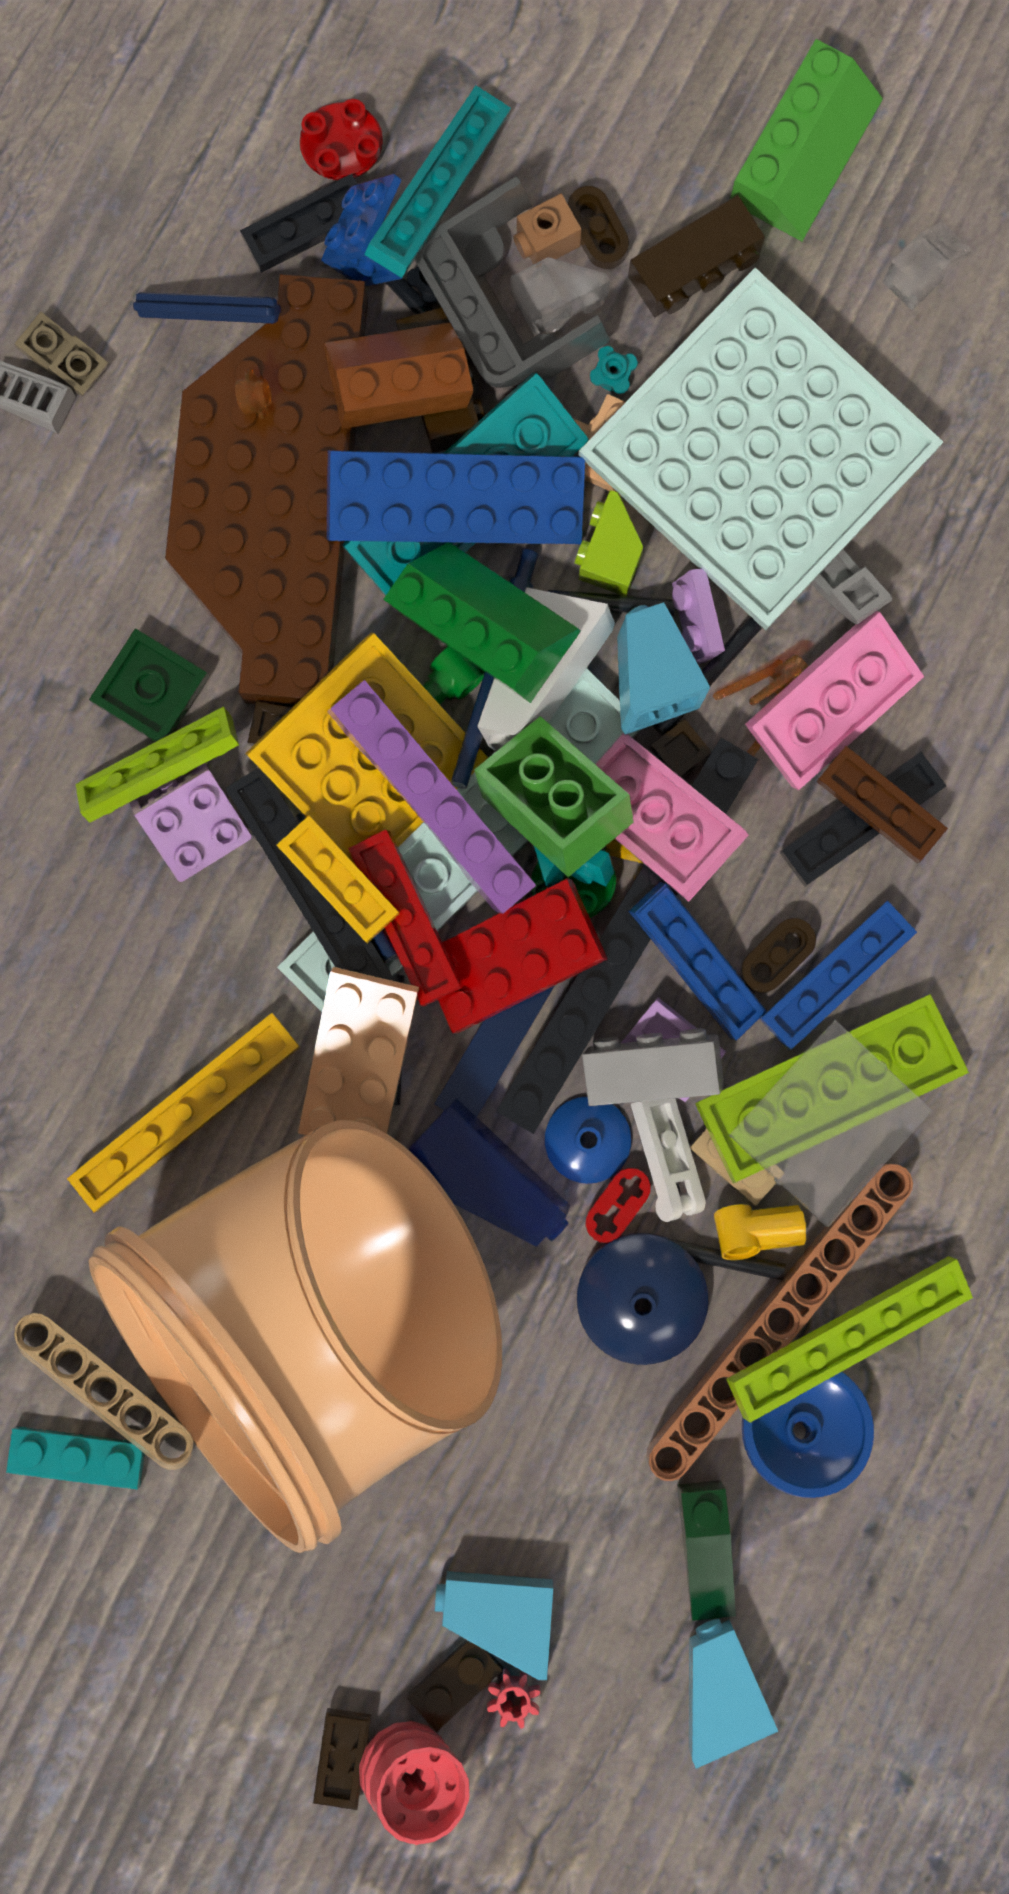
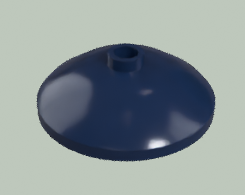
[577,1233,708,1365]

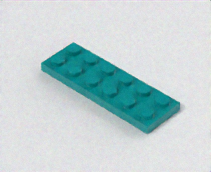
[342,373,589,596]

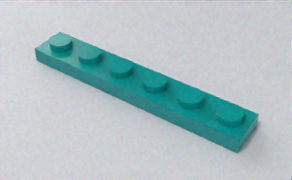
[364,85,511,278]

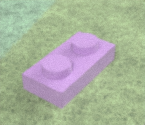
[672,568,725,664]

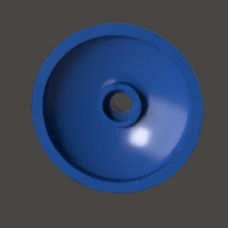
[741,1372,874,1498]

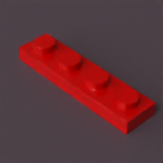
[348,829,463,1006]

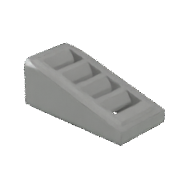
[0,361,76,434]

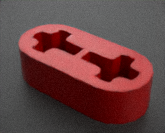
[585,1168,651,1243]

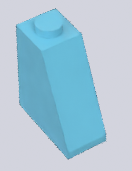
[617,602,710,735]
[435,1571,553,1680]
[689,1619,778,1769]

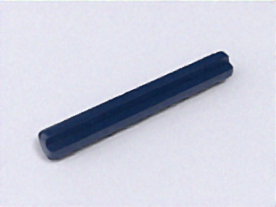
[133,292,282,324]

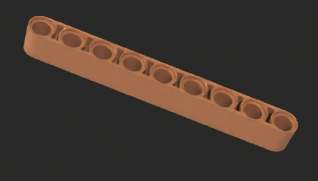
[646,1163,913,1481]

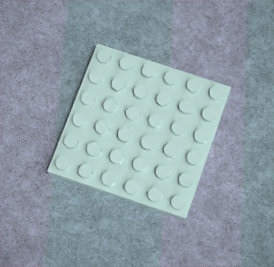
[578,268,943,630]

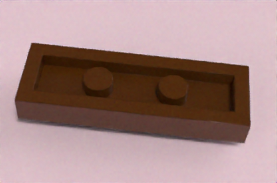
[816,746,948,864]

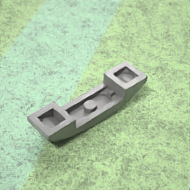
[811,550,892,625]

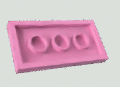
[745,611,924,790]
[595,733,749,902]

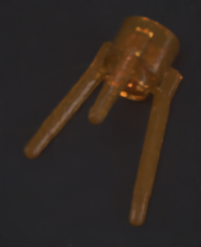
[713,654,809,756]

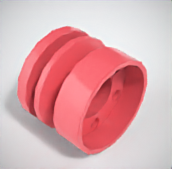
[359,1721,469,1845]

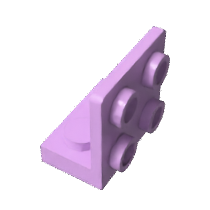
[129,763,251,882]

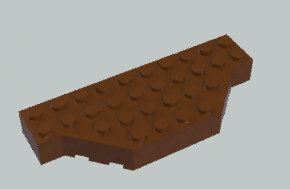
[165,274,368,707]

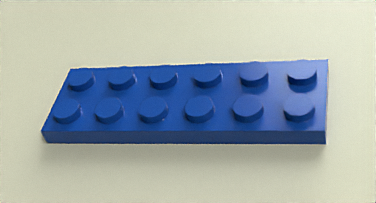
[327,450,585,544]

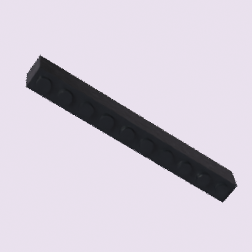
[496,737,759,1134]

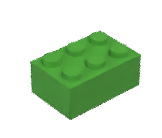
[474,716,634,877]

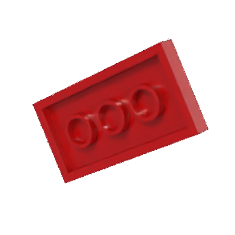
[438,879,608,1033]

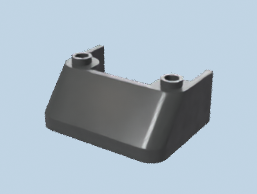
[415,176,610,388]

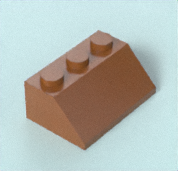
[324,323,473,429]

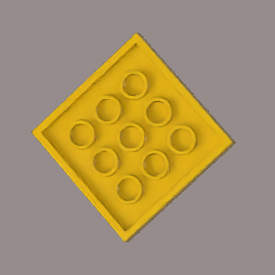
[245,632,488,864]

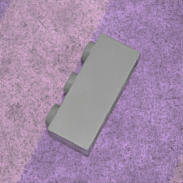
[582,1029,724,1106]

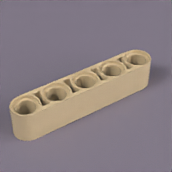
[14,1313,193,1470]

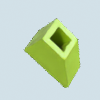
[574,490,643,595]

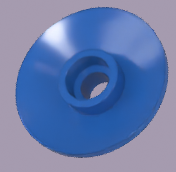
[545,1097,631,1184]

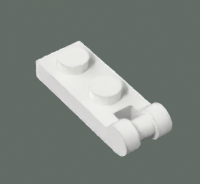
[631,1098,706,1222]

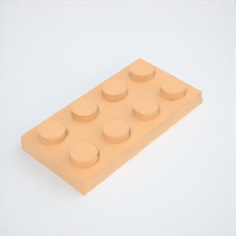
[298,967,419,1135]

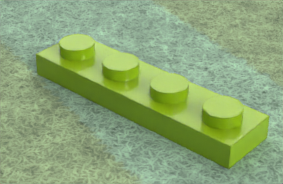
[75,706,239,823]

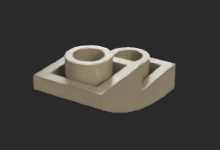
[15,311,109,397]

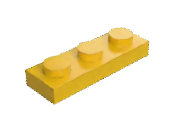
[277,816,399,943]

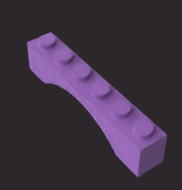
[327,680,536,914]

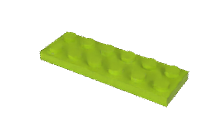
[695,994,969,1183]

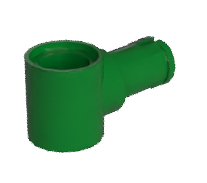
[423,647,485,705]

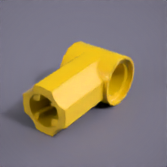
[714,1204,806,1261]

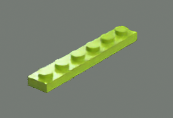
[726,1256,973,1423]

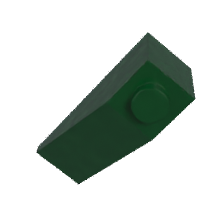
[677,1480,736,1621]

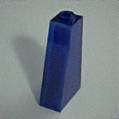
[408,1098,570,1247]

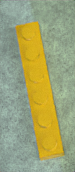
[67,1013,300,1213]

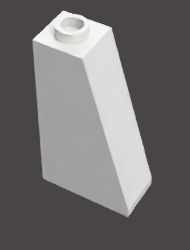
[477,588,615,751]

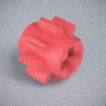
[487,1668,541,1729]

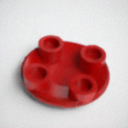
[300,99,383,180]

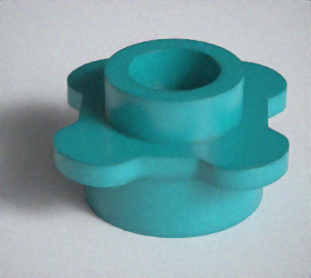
[590,346,638,394]

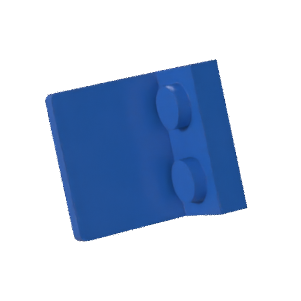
[321,174,402,286]

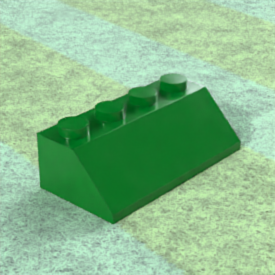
[383,542,581,703]

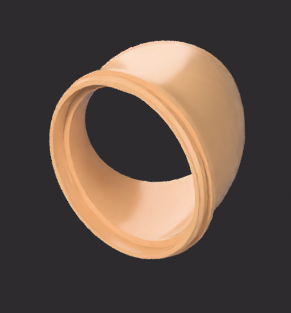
[89,1120,502,1553]

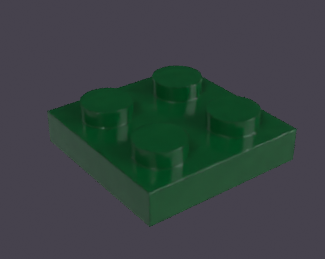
[89,628,209,742]

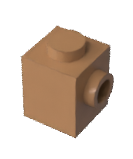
[513,193,581,270]

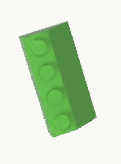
[730,39,883,242]

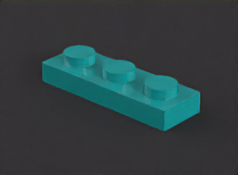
[6,1426,145,1490]

